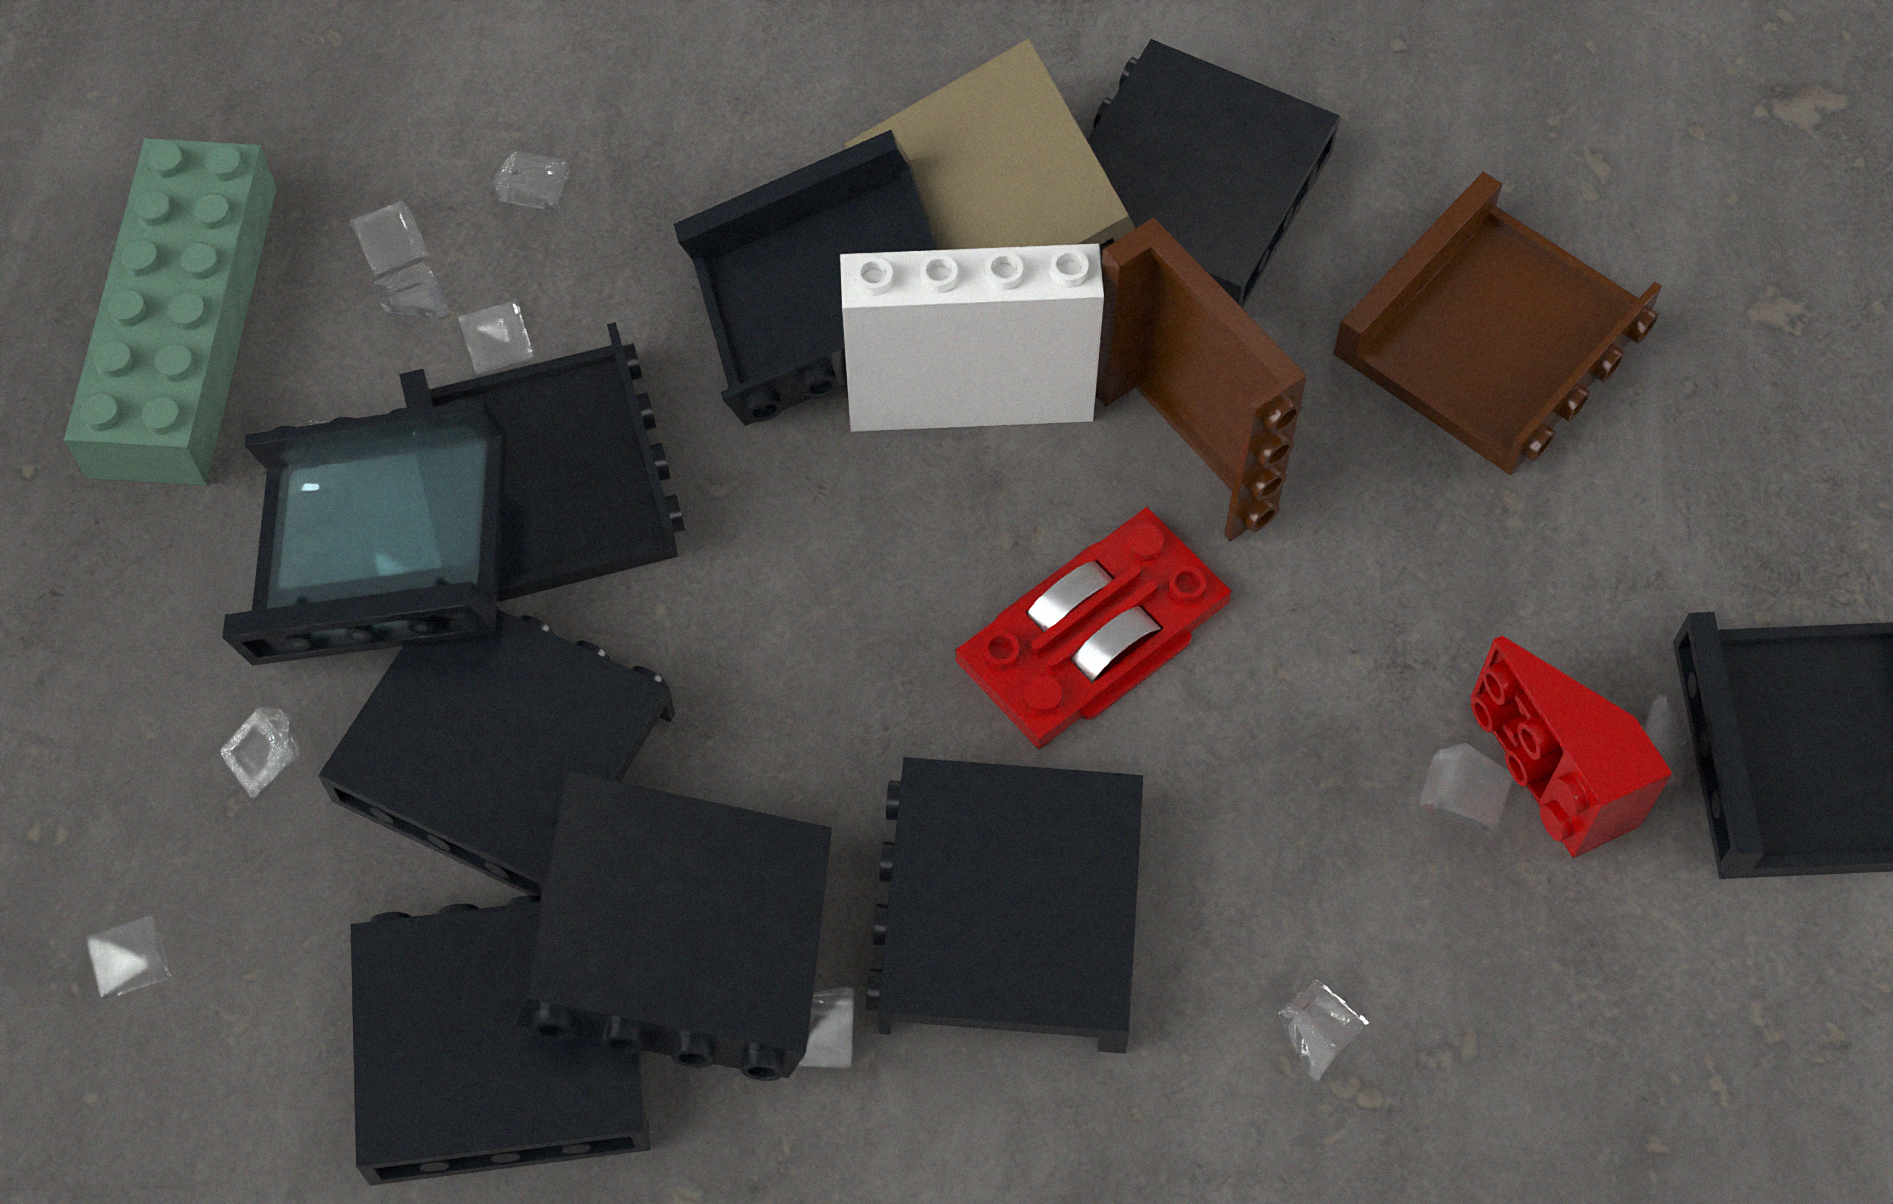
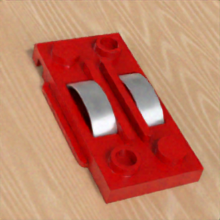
[955,507,1232,750]

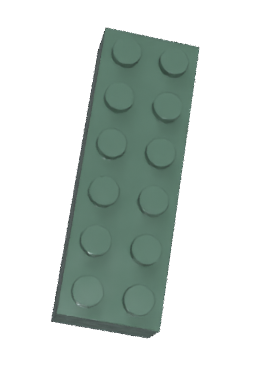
[64,138,277,486]

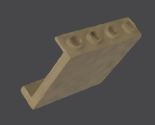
[844,38,1135,250]

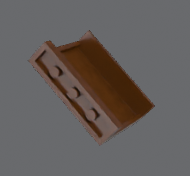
[1334,171,1662,475]
[1095,217,1307,542]

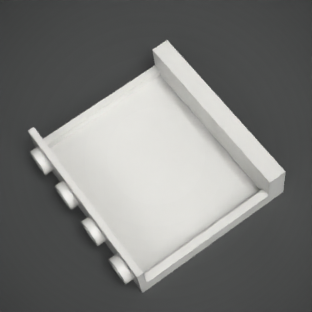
[840,244,1104,432]

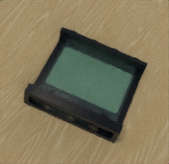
[222,399,507,666]

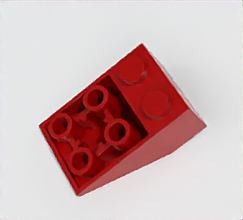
[1470,635,1672,859]

